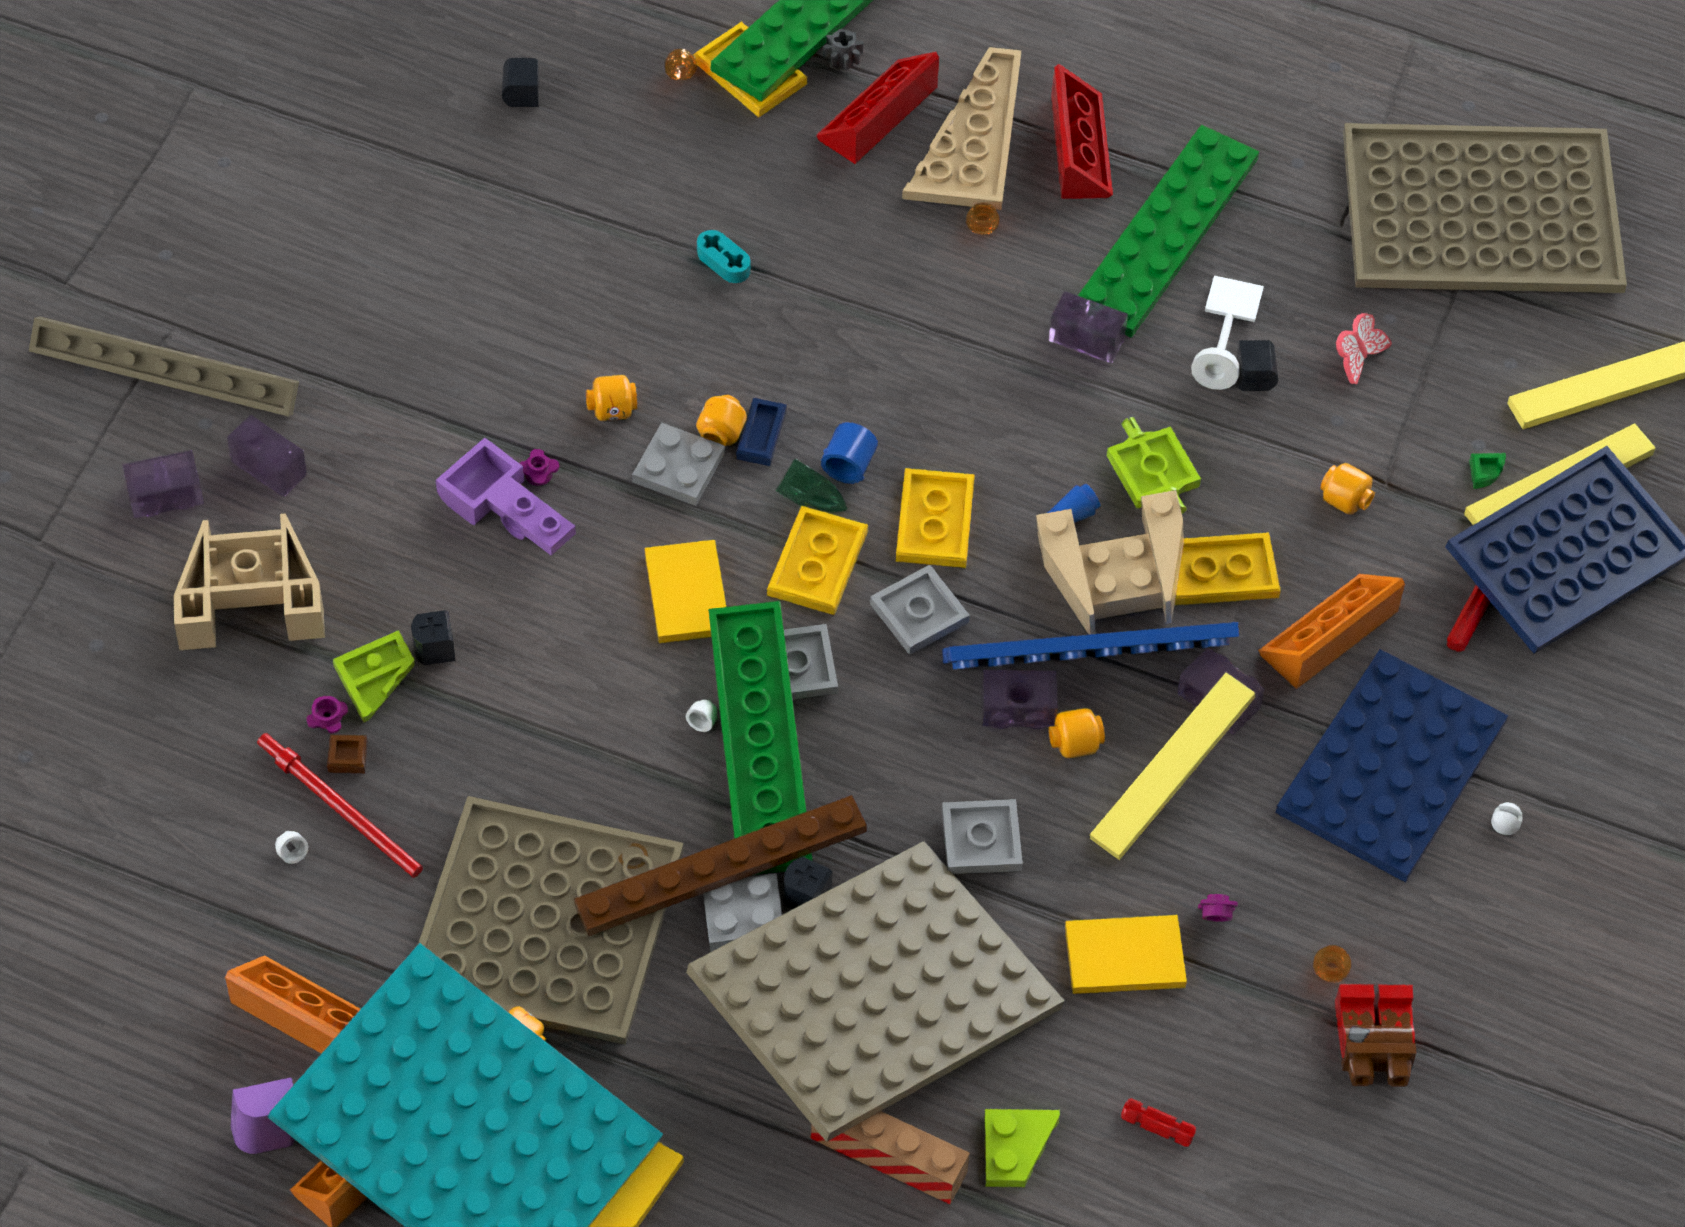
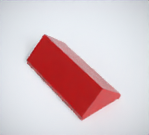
[816,52,939,164]
[1051,64,1113,199]

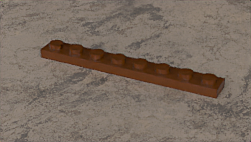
[574,795,867,937]

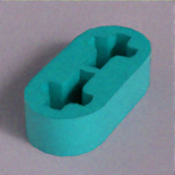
[697,230,751,283]

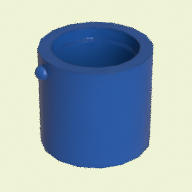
[821,422,878,484]

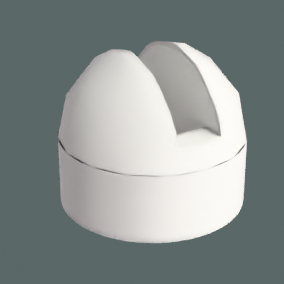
[686,700,718,732]
[1491,802,1523,835]
[275,831,308,864]

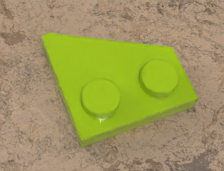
[333,630,415,723]
[984,1109,1060,1187]

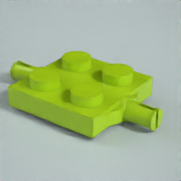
[1107,417,1201,514]

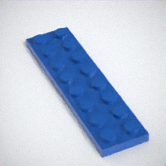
[942,622,1239,670]

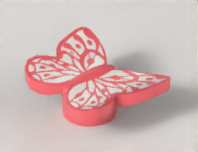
[1336,313,1392,384]

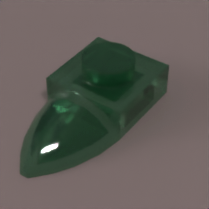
[775,459,847,512]

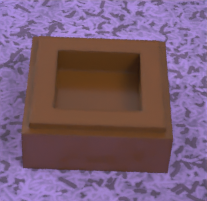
[327,735,368,774]

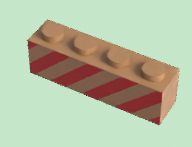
[811,1111,970,1204]

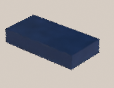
[736,398,787,466]

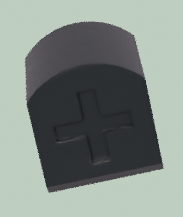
[502,58,539,107]
[1236,340,1278,391]
[411,610,456,665]
[784,857,832,909]

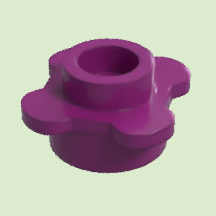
[519,449,559,486]
[306,696,348,733]
[1198,894,1238,922]

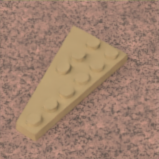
[902,47,1021,210]

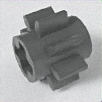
[823,29,864,70]

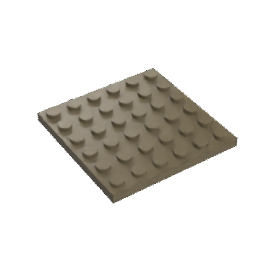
[418,796,684,1045]

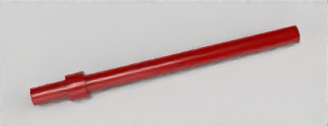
[257,733,423,878]

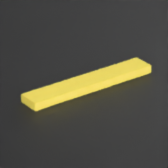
[1507,341,1685,430]
[1464,423,1655,525]
[1090,673,1255,860]

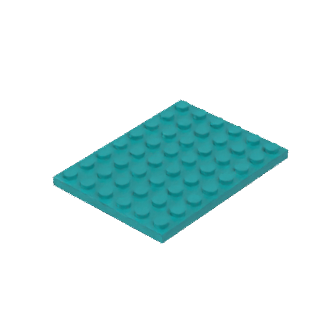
[268,943,663,1227]

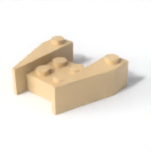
[1036,490,1184,635]
[174,513,325,650]

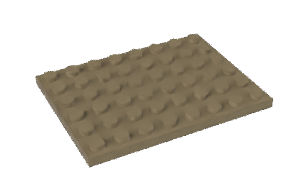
[1343,123,1627,293]
[686,841,1065,1142]

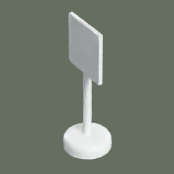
[1191,276,1264,390]

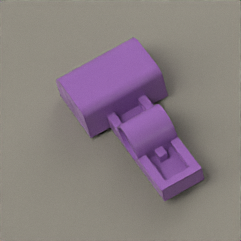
[436,438,576,555]
[231,1078,295,1154]

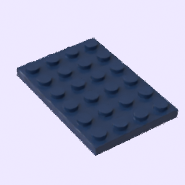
[1445,446,1685,654]
[1275,649,1508,883]

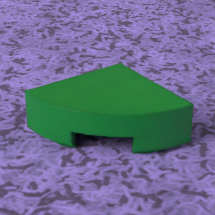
[1469,453,1506,489]

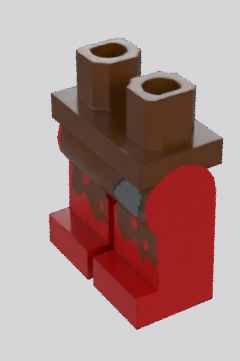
[1335,984,1417,1087]

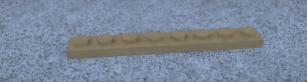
[29,316,299,417]

